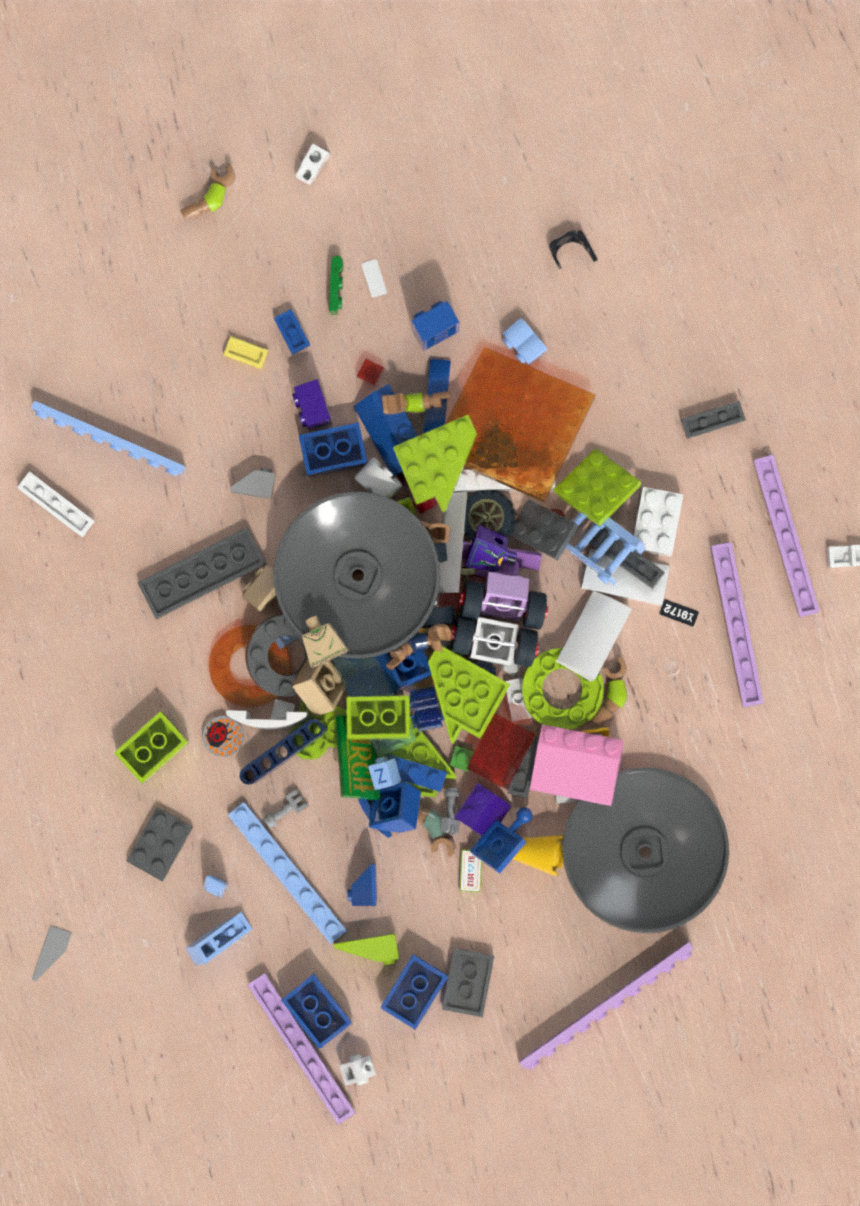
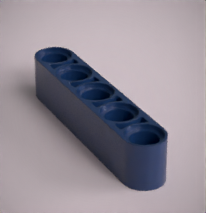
[239,718,328,785]

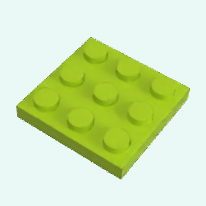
[554,448,641,527]

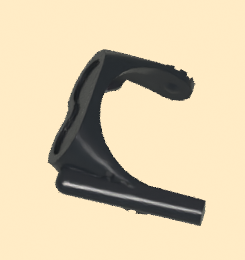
[549,230,598,269]

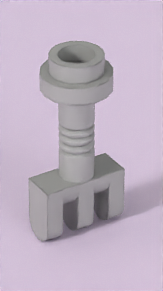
[441,788,460,835]
[263,789,309,829]

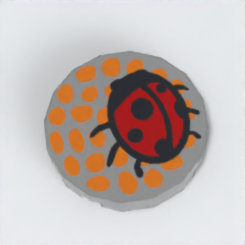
[202,716,244,757]

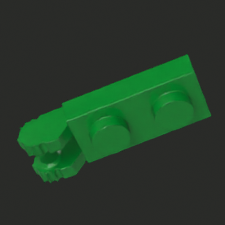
[329,256,344,315]

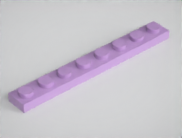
[753,455,820,618]
[711,542,764,707]
[248,973,356,1124]

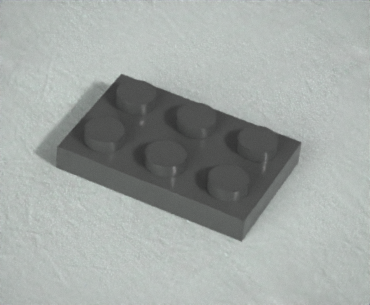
[509,499,579,561]
[126,807,193,882]
[442,948,494,1017]

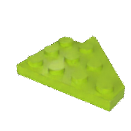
[379,717,456,798]

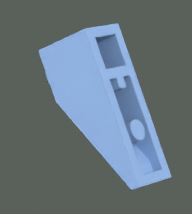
[185,912,252,965]

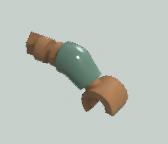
[418,806,456,857]

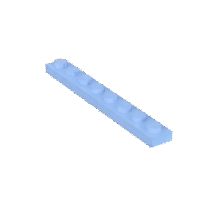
[31,401,186,477]
[228,802,347,944]

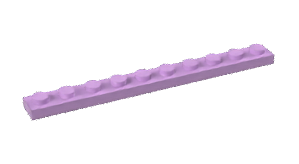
[519,941,694,1069]

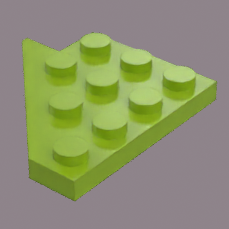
[393,414,477,512]
[428,646,510,744]

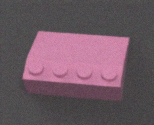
[530,725,624,806]

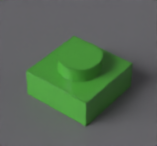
[449,746,475,772]

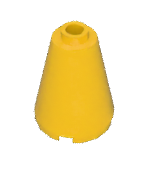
[513,835,564,876]

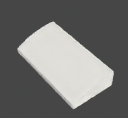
[581,549,670,606]
[556,591,632,682]

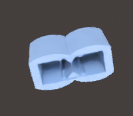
[502,318,547,366]

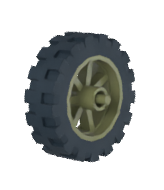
[464,490,516,540]

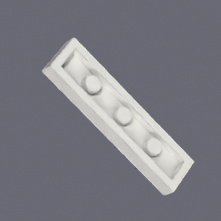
[17,472,95,538]

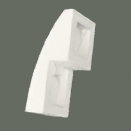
[826,545,860,568]

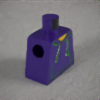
[465,525,517,572]

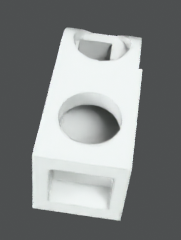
[296,144,330,185]

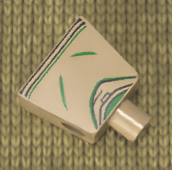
[302,616,349,668]

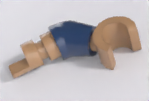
[385,624,451,670]

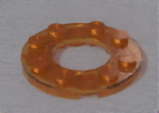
[209,625,291,707]

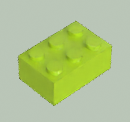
[347,696,410,740]
[114,711,190,784]

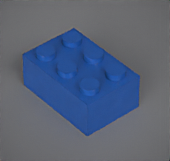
[411,300,460,352]
[299,422,367,478]
[380,954,448,1030]
[281,973,353,1049]

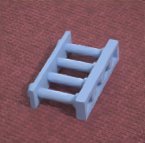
[565,511,646,586]

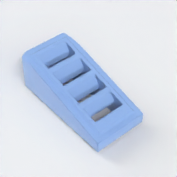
[204,875,229,898]

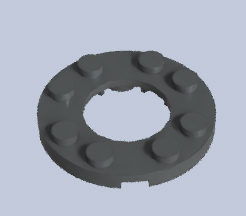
[245,614,309,697]

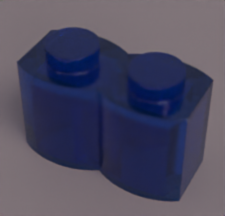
[409,686,442,732]

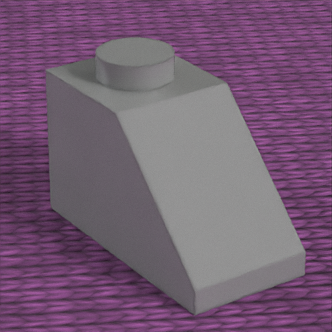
[230,468,276,500]

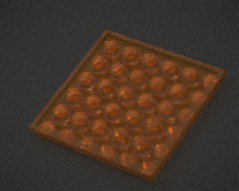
[446,347,596,503]

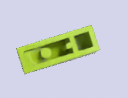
[333,933,399,965]

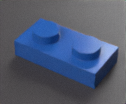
[274,309,310,355]

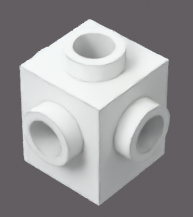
[339,1054,376,1086]

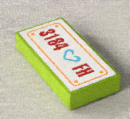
[460,850,482,892]

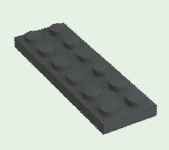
[137,527,266,620]

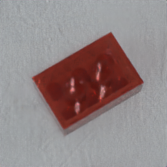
[466,713,536,789]

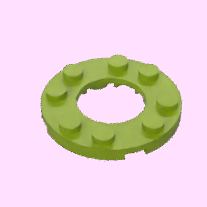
[521,648,604,730]

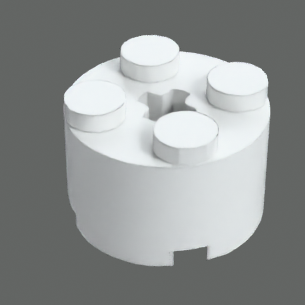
[354,457,403,499]

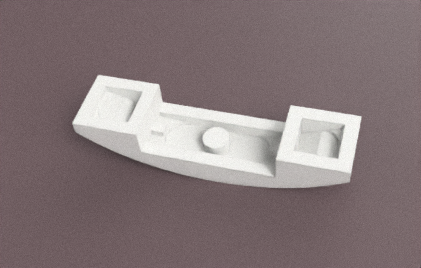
[226,710,311,730]

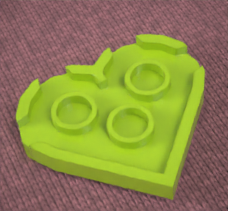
[290,700,347,760]

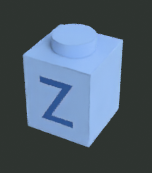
[368,756,401,790]

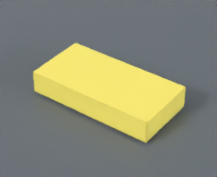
[223,336,269,370]

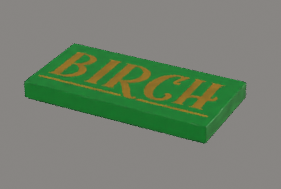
[336,715,380,800]

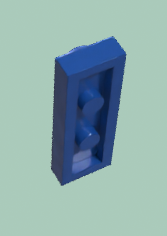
[387,754,447,792]

